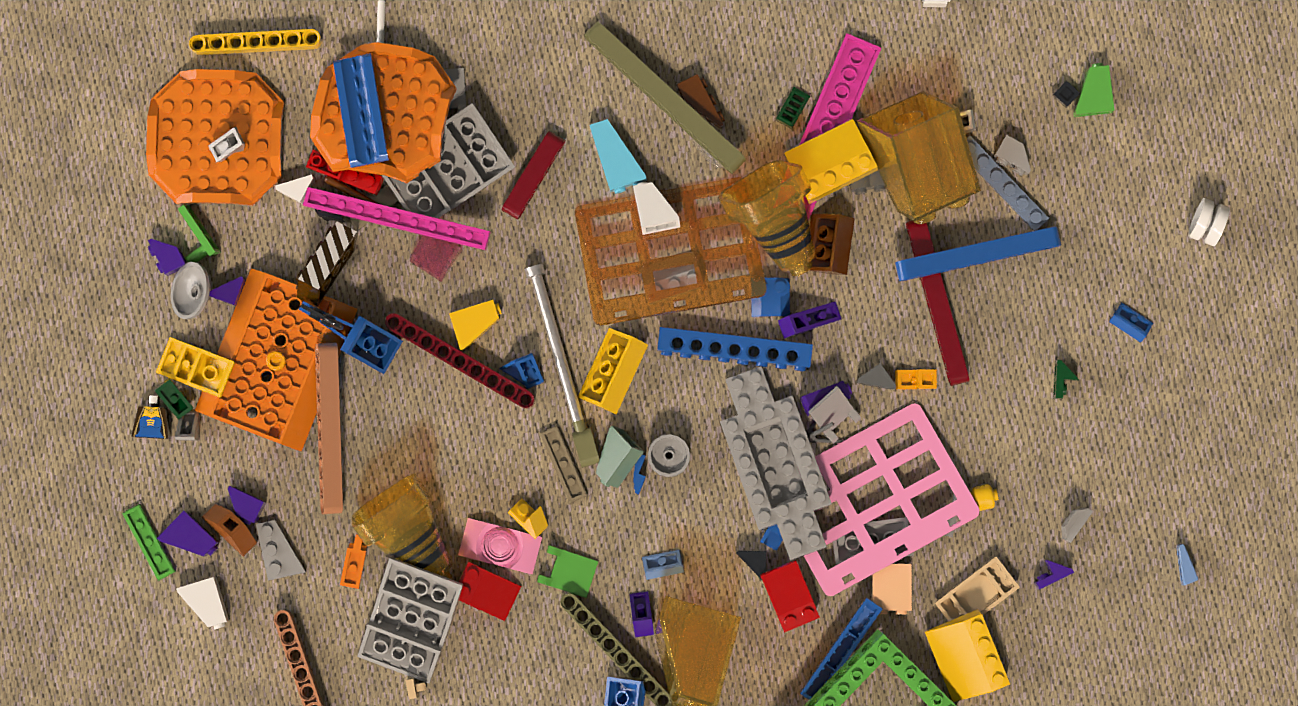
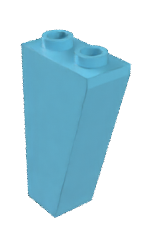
[589,119,647,194]

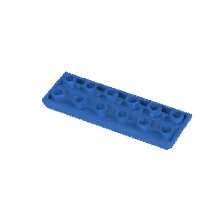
[333,53,389,168]

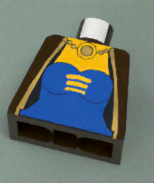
[131,396,171,439]

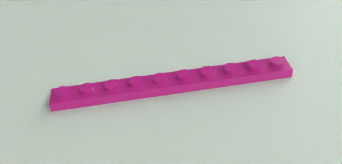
[303,187,491,251]

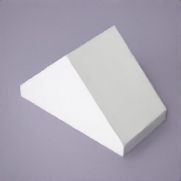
[275,175,315,204]

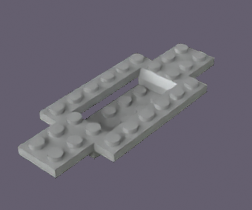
[720,367,832,561]

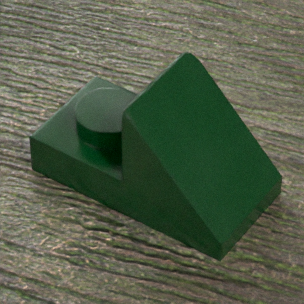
[1053,360,1079,400]
[154,378,194,420]

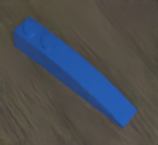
[799,598,882,700]

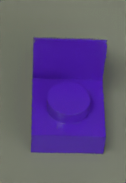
[1034,560,1074,590]

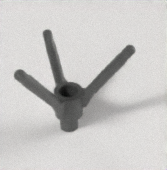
[806,421,845,443]

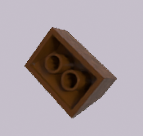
[804,214,855,275]

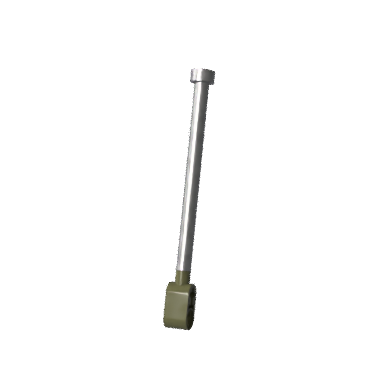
[524,264,600,468]

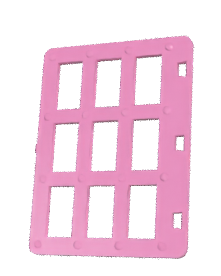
[798,404,979,596]

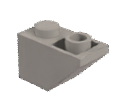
[994,135,1031,176]

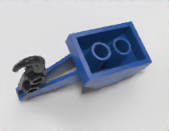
[299,301,403,374]

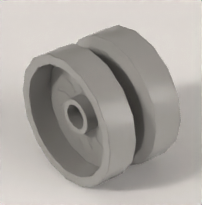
[648,434,690,477]

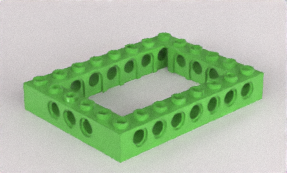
[804,629,956,706]

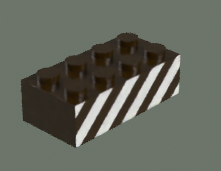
[296,222,357,308]

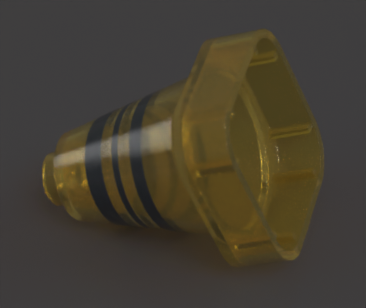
[718,160,815,276]
[352,473,453,579]

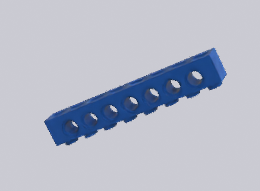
[657,327,813,371]

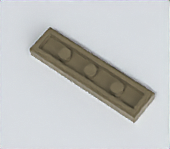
[540,425,588,503]

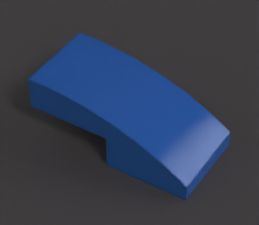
[633,454,646,495]

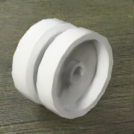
[1188,198,1230,246]

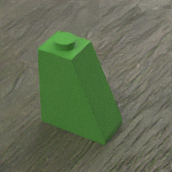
[1073,63,1114,117]

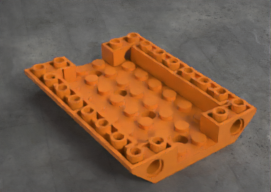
[195,268,358,452]

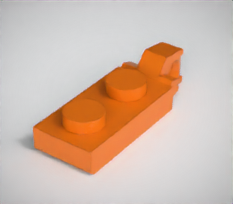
[340,534,367,589]

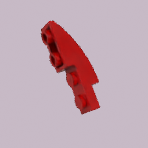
[306,150,384,195]

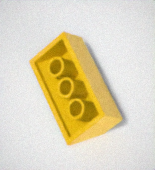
[578,328,648,415]

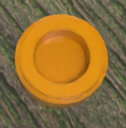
[266,351,286,371]

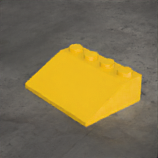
[784,119,878,204]
[924,609,1010,702]

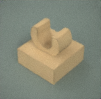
[406,678,427,699]

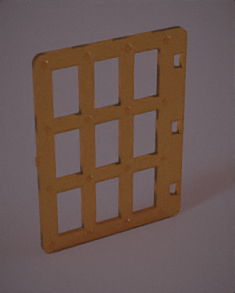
[575,177,767,326]

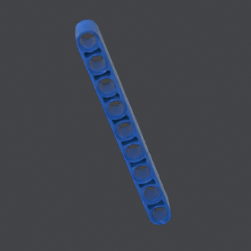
[895,227,1062,281]

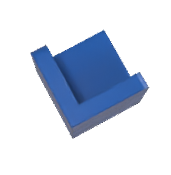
[760,524,783,550]

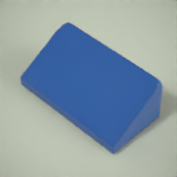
[1109,302,1154,342]

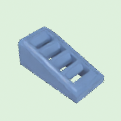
[1176,544,1198,586]

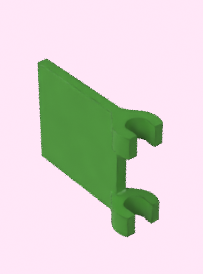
[537,545,599,598]

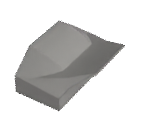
[1061,507,1093,543]

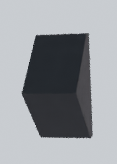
[736,550,766,580]

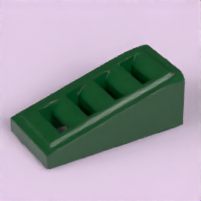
[775,87,810,129]

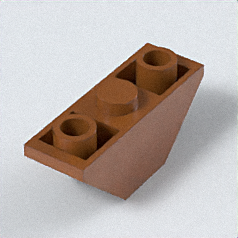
[202,504,257,557]

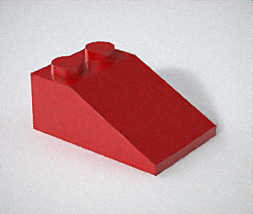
[760,560,820,633]
[459,562,522,621]

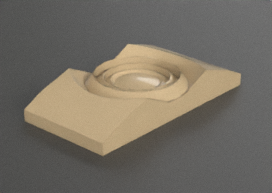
[935,557,1020,621]

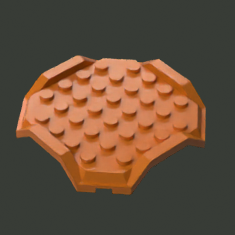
[310,42,457,183]
[146,69,285,206]

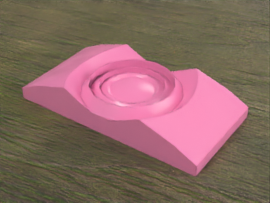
[458,518,542,574]

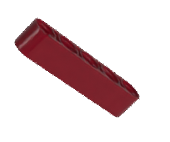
[501,131,566,220]

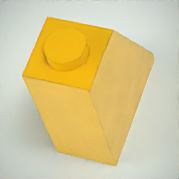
[449,300,502,351]

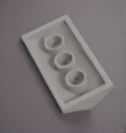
[831,517,913,565]

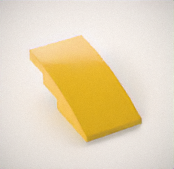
[156,337,235,398]

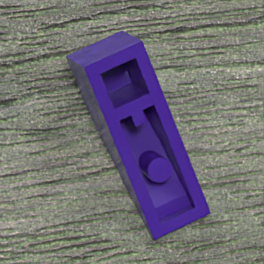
[778,301,841,338]

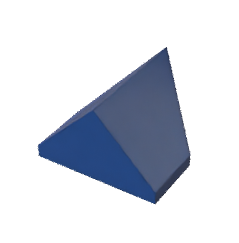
[499,353,544,389]

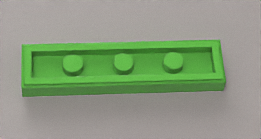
[122,504,176,581]

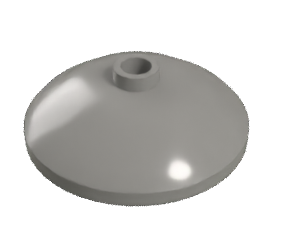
[171,262,210,320]

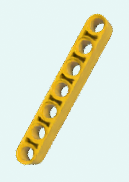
[189,29,322,55]

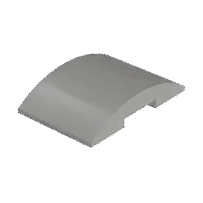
[382,103,515,219]
[357,557,463,683]

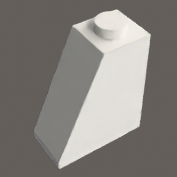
[633,182,680,235]
[176,577,229,630]

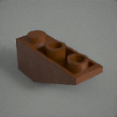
[677,74,725,129]

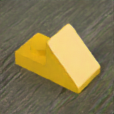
[508,498,548,539]

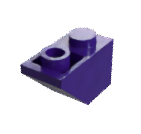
[148,239,187,276]

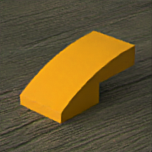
[895,369,937,390]

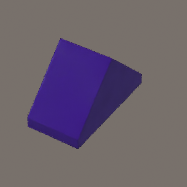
[210,276,246,306]

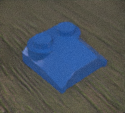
[751,278,790,317]
[604,677,646,706]

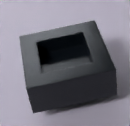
[1052,80,1080,108]

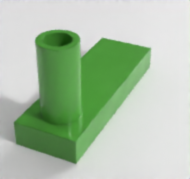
[178,205,221,263]

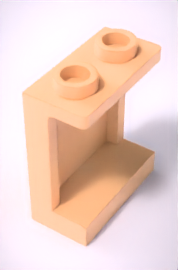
[872,564,912,614]

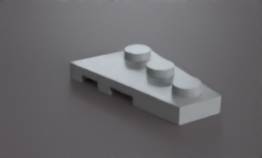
[256,520,306,581]

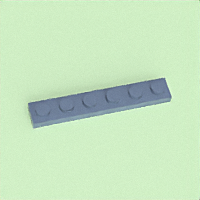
[956,136,1049,231]

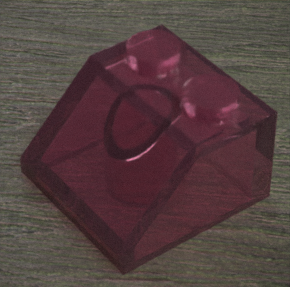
[409,236,462,282]

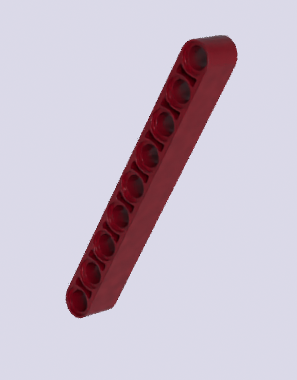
[906,217,969,386]
[385,313,535,409]

